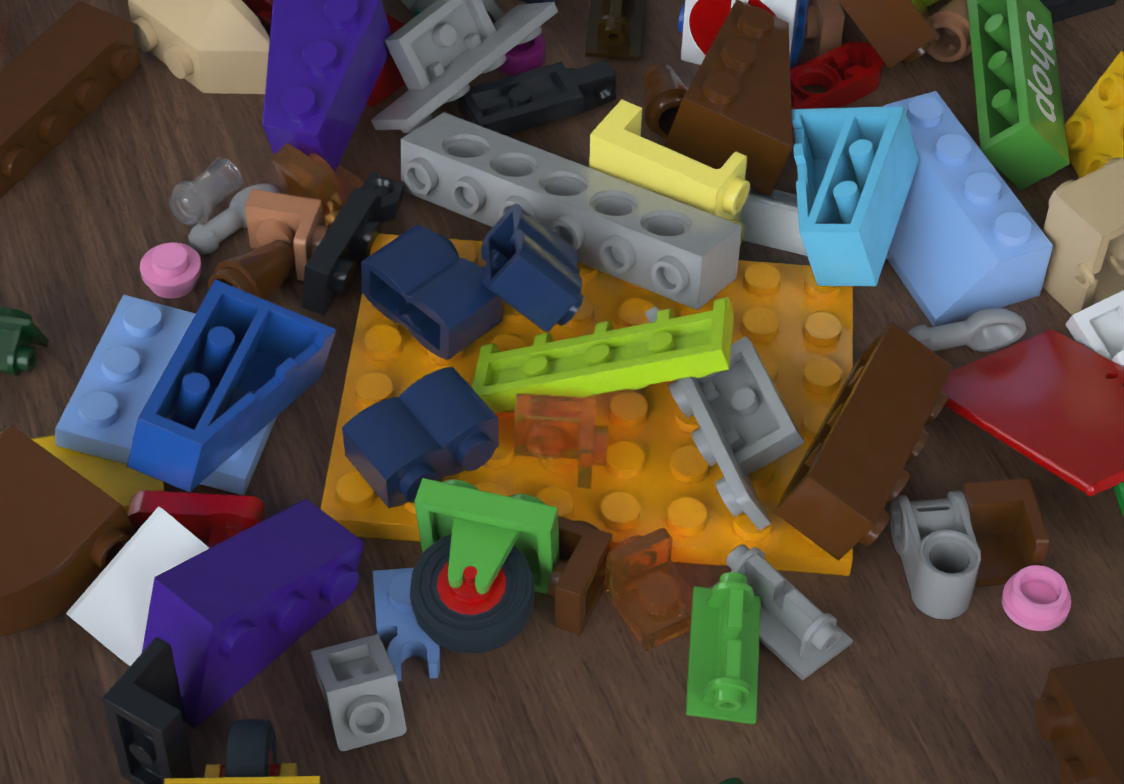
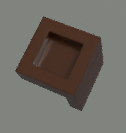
[962,478,1049,587]

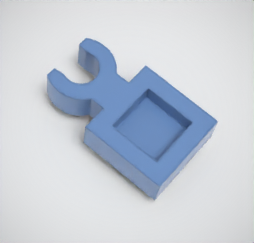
[373,568,441,681]

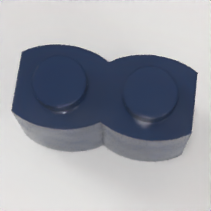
[481,204,583,332]
[361,225,503,360]
[342,367,499,508]

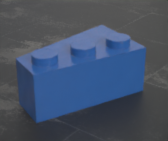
[127,279,337,492]

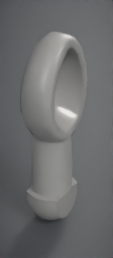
[188,183,283,255]
[908,308,1027,352]

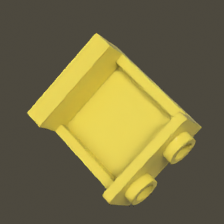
[589,99,750,245]

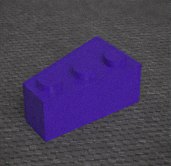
[262,0,392,178]
[142,499,364,729]

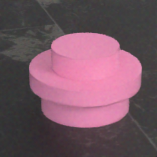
[140,242,202,299]
[1002,565,1071,631]

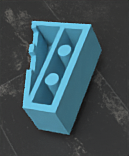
[791,106,919,286]

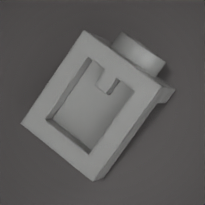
[311,634,407,751]

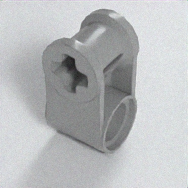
[890,490,981,619]

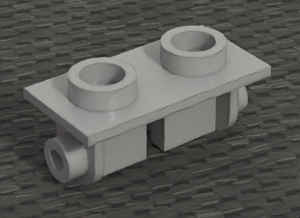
[710,544,853,681]

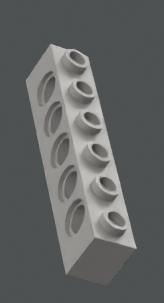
[401,112,742,310]

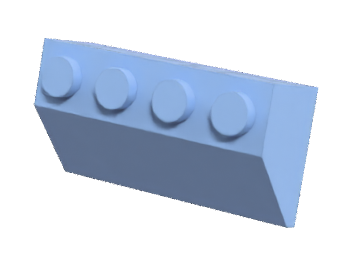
[883,91,1053,326]

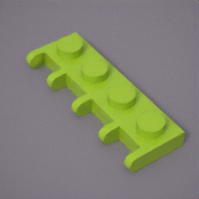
[472,297,734,414]

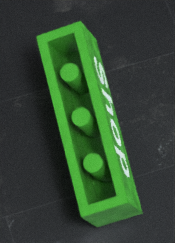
[967,0,1070,190]

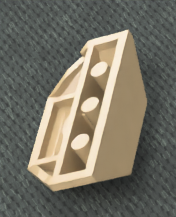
[128,0,270,94]

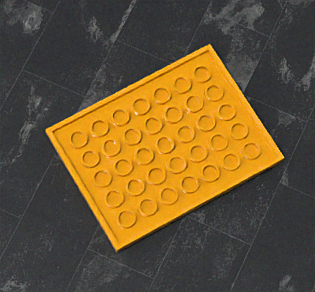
[320,234,853,576]

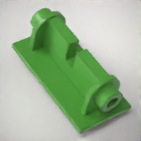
[685,572,761,725]

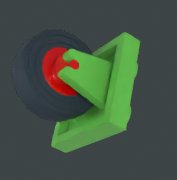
[410,478,560,654]

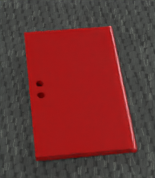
[942,329,1124,496]

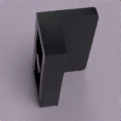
[102,637,194,784]

